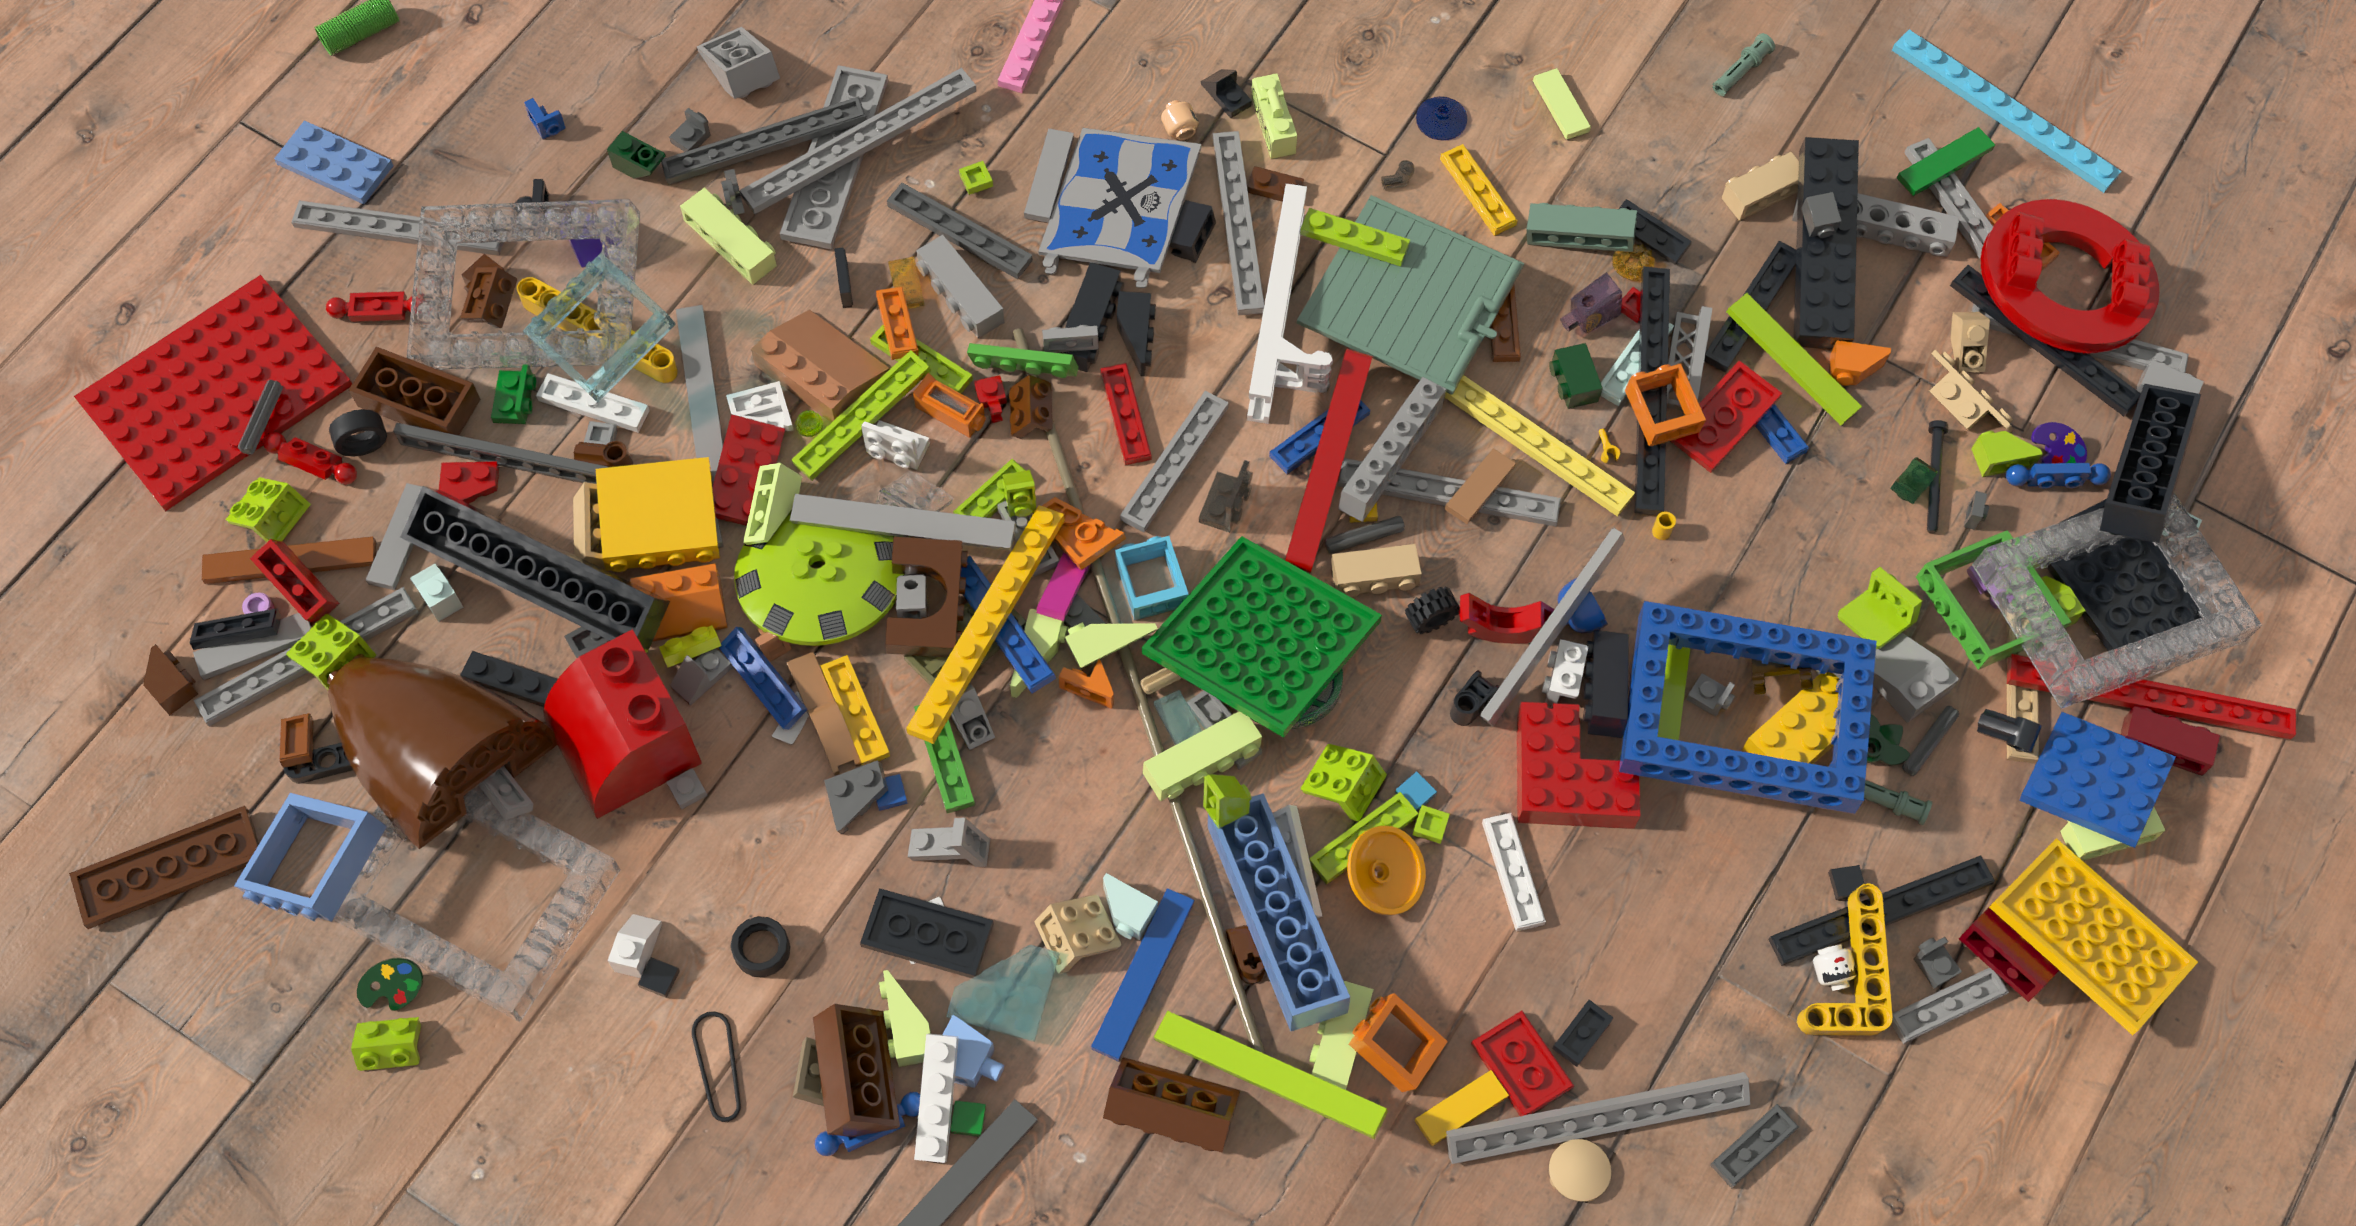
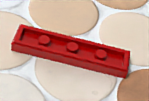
[1100,363,1152,465]

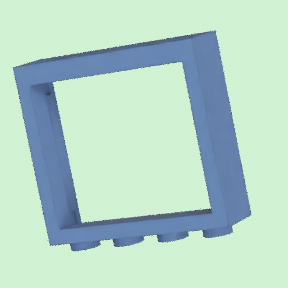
[234,793,387,922]

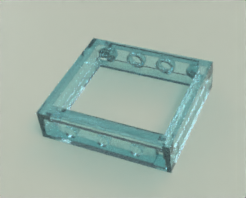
[523,253,676,403]

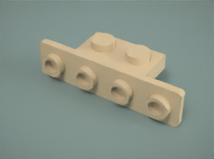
[1929,350,2014,433]

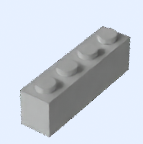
[916,235,1005,338]

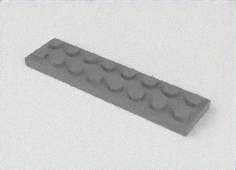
[780,65,888,250]

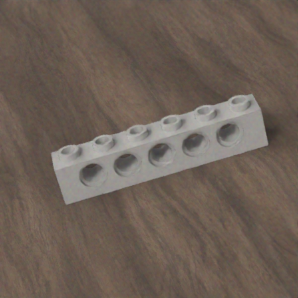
[1792,193,1959,257]
[1339,377,1446,522]

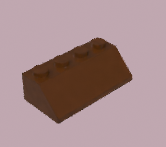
[813,1004,900,1137]
[1103,1057,1240,1153]

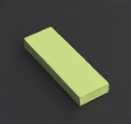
[1533,68,1591,140]

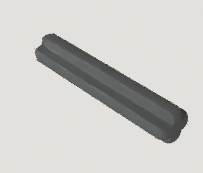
[238,380,283,455]
[1325,516,1405,554]
[1902,706,1959,776]

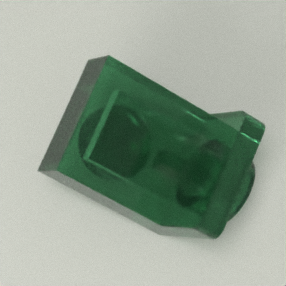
[1890,457,1938,504]

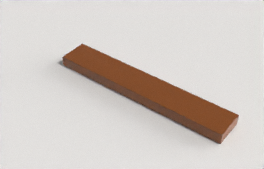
[202,536,376,584]

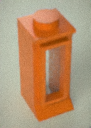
[913,372,986,438]

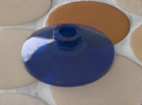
[1416,96,1467,141]

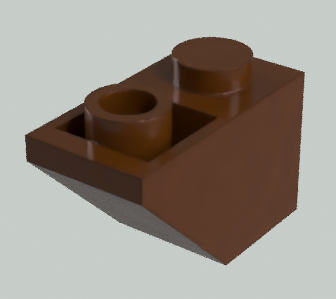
[143,644,198,716]

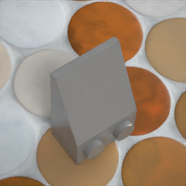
[697,27,780,99]
[1873,633,1959,723]

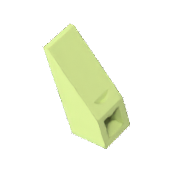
[879,970,931,1067]

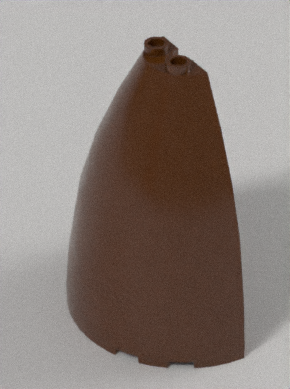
[327,654,557,849]

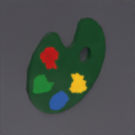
[356,958,423,1011]

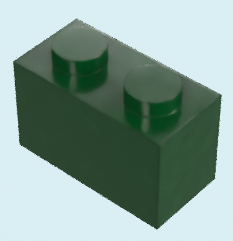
[1549,343,1603,409]

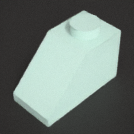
[410,564,463,622]
[1103,873,1158,941]

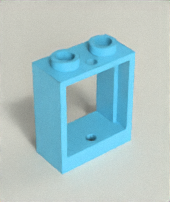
[1115,536,1189,621]

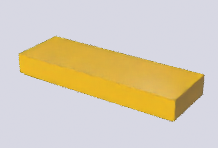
[1415,1070,1509,1146]

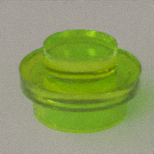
[795,410,823,437]

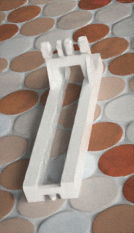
[1247,184,1333,424]

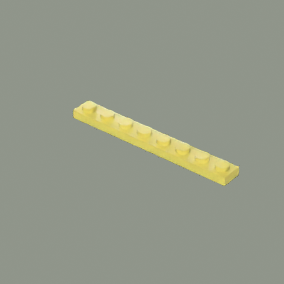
[1445,375,1635,517]

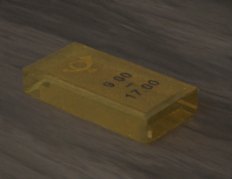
[888,257,925,309]

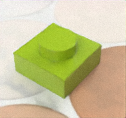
[959,161,993,195]
[1413,805,1450,844]

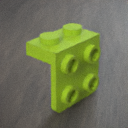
[1837,567,1922,649]

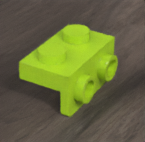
[351,1017,421,1071]

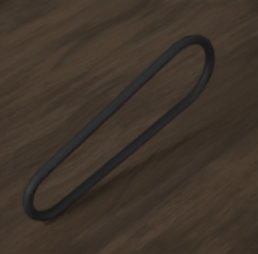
[692,1011,741,1122]

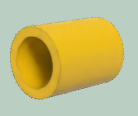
[1652,512,1676,540]

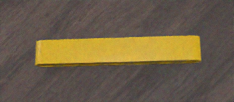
[517,277,678,383]

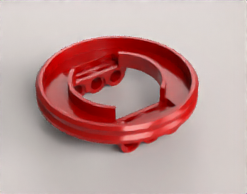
[1980,199,2160,353]

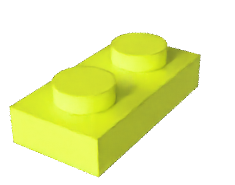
[659,625,721,668]

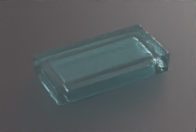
[1154,690,1202,745]

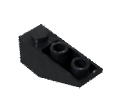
[1117,291,1156,377]

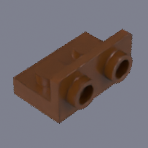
[460,267,517,328]

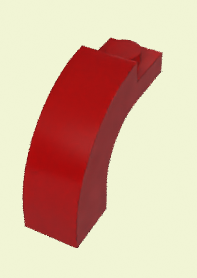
[1459,593,1558,644]

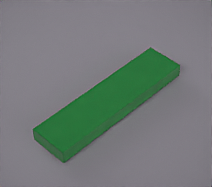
[1897,127,1995,196]

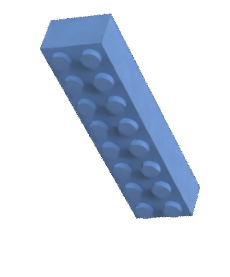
[1207,793,1350,1032]

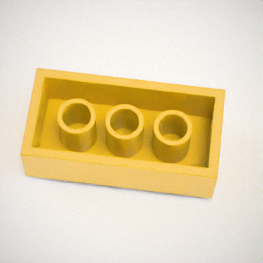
[1741,672,1839,764]

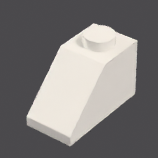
[608,914,662,978]

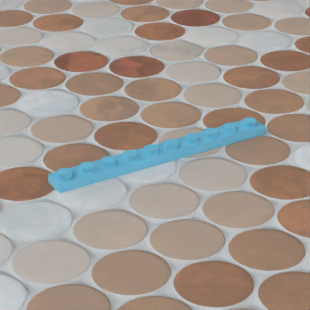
[1892,29,2121,193]

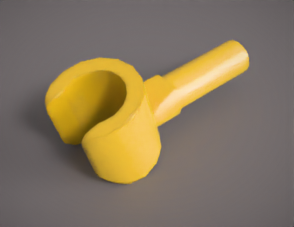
[1599,429,1620,463]

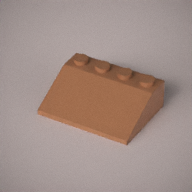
[751,309,890,423]

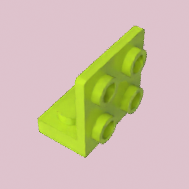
[226,477,311,542]
[286,614,376,690]
[1301,744,1387,822]

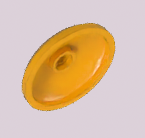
[1347,825,1426,915]

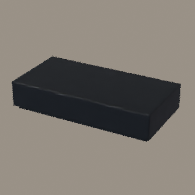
[834,247,853,308]

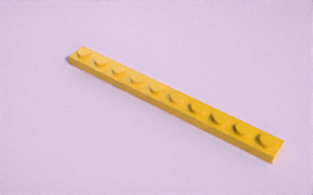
[906,505,1065,744]

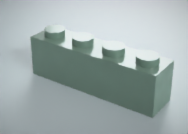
[1527,203,1637,252]

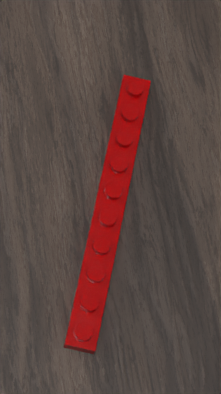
[2006,654,2296,739]

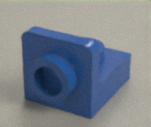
[524,98,566,140]

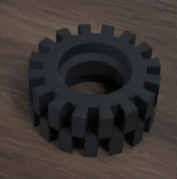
[1405,587,1460,634]

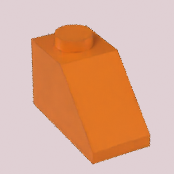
[1829,340,1891,386]

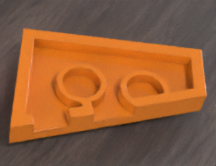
[1033,497,1126,570]

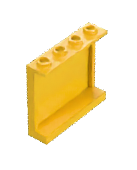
[596,457,720,572]

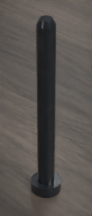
[1927,420,1948,534]

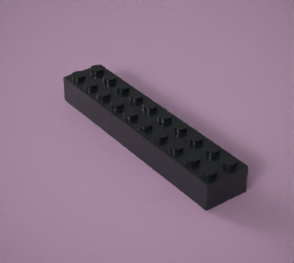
[400,486,670,654]

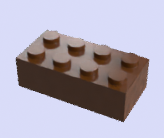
[349,346,481,436]

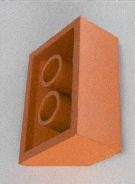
[630,563,728,642]

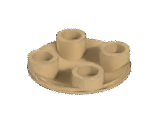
[1549,1139,1611,1202]

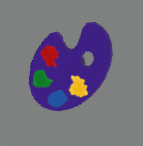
[2031,422,2087,464]

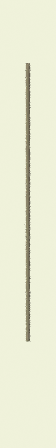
[1013,328,1266,1054]

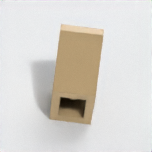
[1950,312,1990,373]

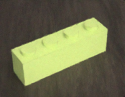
[680,187,777,285]
[1143,712,1262,802]
[1309,981,1374,1090]

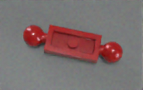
[326,291,429,322]
[263,432,357,485]

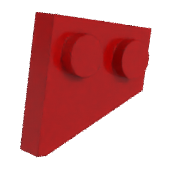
[439,461,500,504]

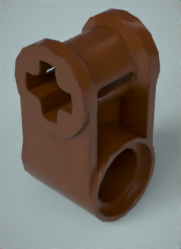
[1226,925,1265,984]

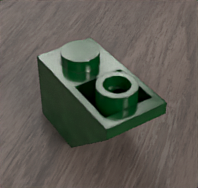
[607,131,666,179]

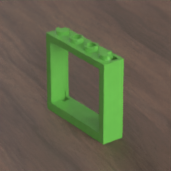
[1916,530,2071,670]

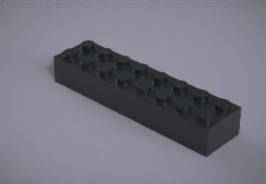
[1794,137,1859,349]
[2100,383,2201,543]

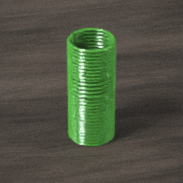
[314,0,400,56]

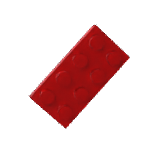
[1670,360,1782,473]
[712,414,785,526]

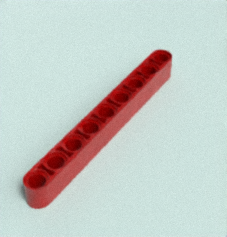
[1285,348,1373,573]

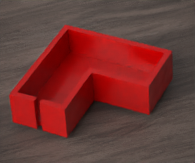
[1517,702,1640,829]

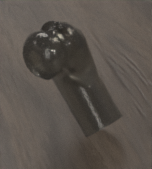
[1381,160,1415,189]

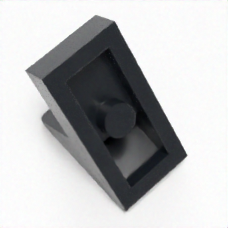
[1201,69,1252,118]

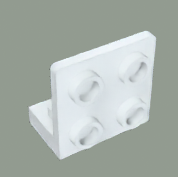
[861,420,930,470]

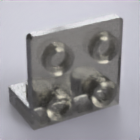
[1199,460,1253,533]

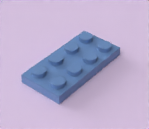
[274,120,394,204]

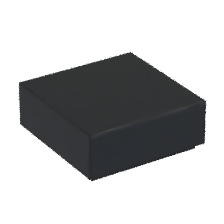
[1828,865,1865,900]
[638,957,680,998]

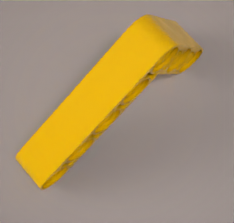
[1797,883,1893,1035]

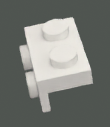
[1542,639,1588,705]

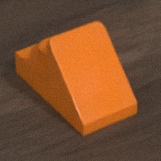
[1059,659,1114,709]

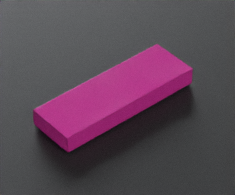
[1037,553,1089,621]

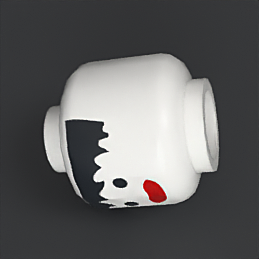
[1813,944,1857,991]

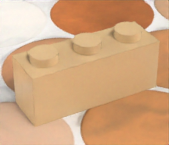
[1722,152,1799,221]
[573,482,606,570]
[1331,544,1422,597]

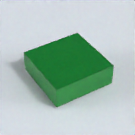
[950,1100,986,1137]

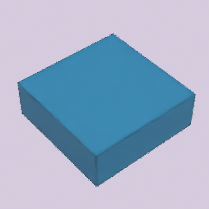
[1395,771,1437,811]

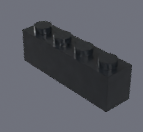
[1057,262,1124,373]
[1583,630,1629,739]

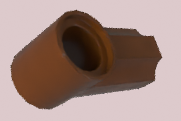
[573,441,633,468]

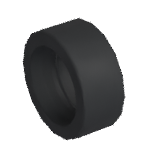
[329,409,387,457]
[730,916,791,977]

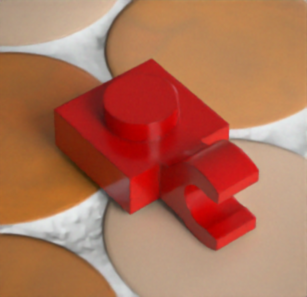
[974,375,1007,423]

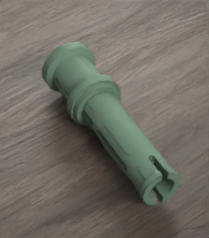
[1712,33,1776,96]
[1864,780,1933,825]

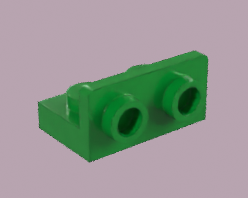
[491,364,537,424]

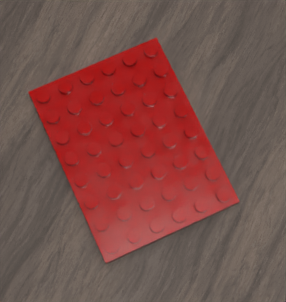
[74,275,352,512]

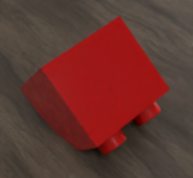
[543,629,702,819]

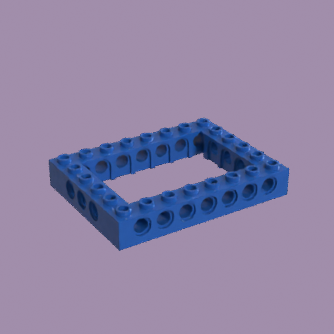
[1619,601,1877,814]

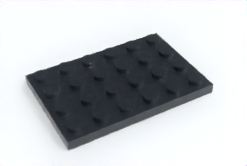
[2028,499,2223,676]

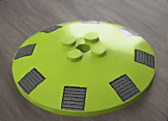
[734,510,904,646]

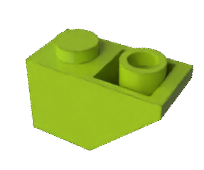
[1002,470,1037,517]

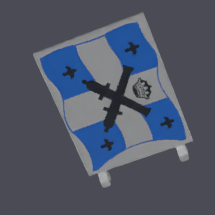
[1038,128,1202,288]

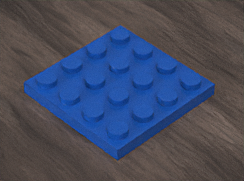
[2019,712,2176,848]

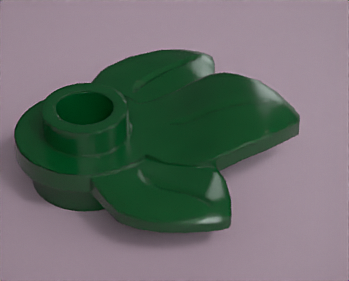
[1867,714,1911,766]

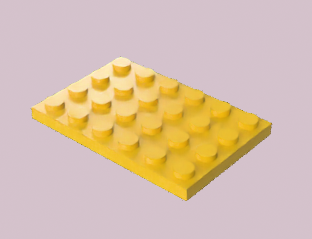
[1989,838,2198,1035]

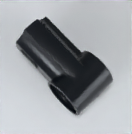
[1977,709,2042,753]

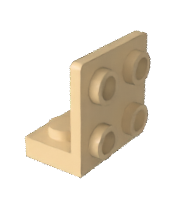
[1034,895,1121,974]

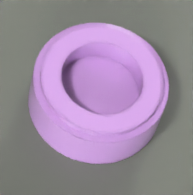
[242,593,274,614]

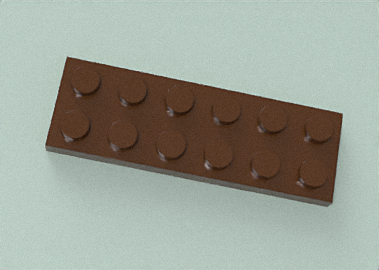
[69,806,259,929]

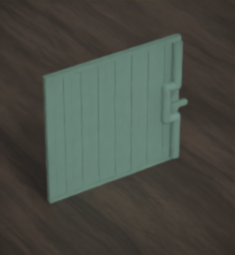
[1297,195,1525,395]

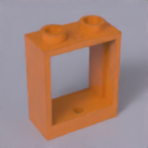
[1625,363,1706,447]
[1348,993,1448,1092]

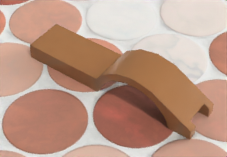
[786,652,861,776]

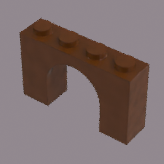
[885,537,968,657]

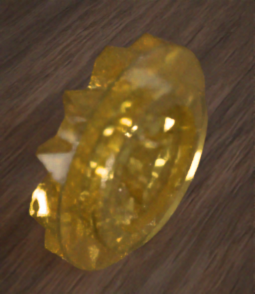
[1612,244,1655,280]

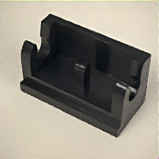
[1169,200,1216,263]

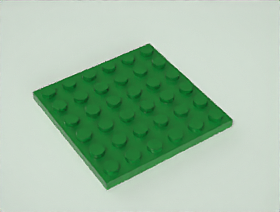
[1142,536,1382,738]

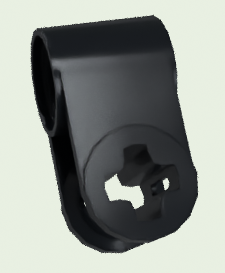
[1450,670,1500,726]

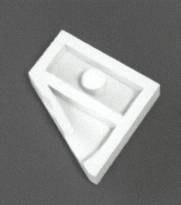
[726,381,793,431]

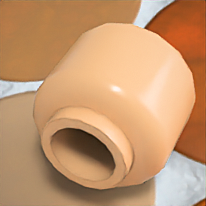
[1161,100,1199,141]

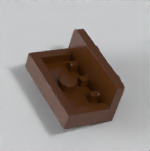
[1009,375,1053,439]

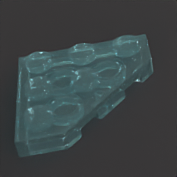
[946,945,1060,1042]

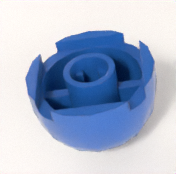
[1557,578,1608,634]

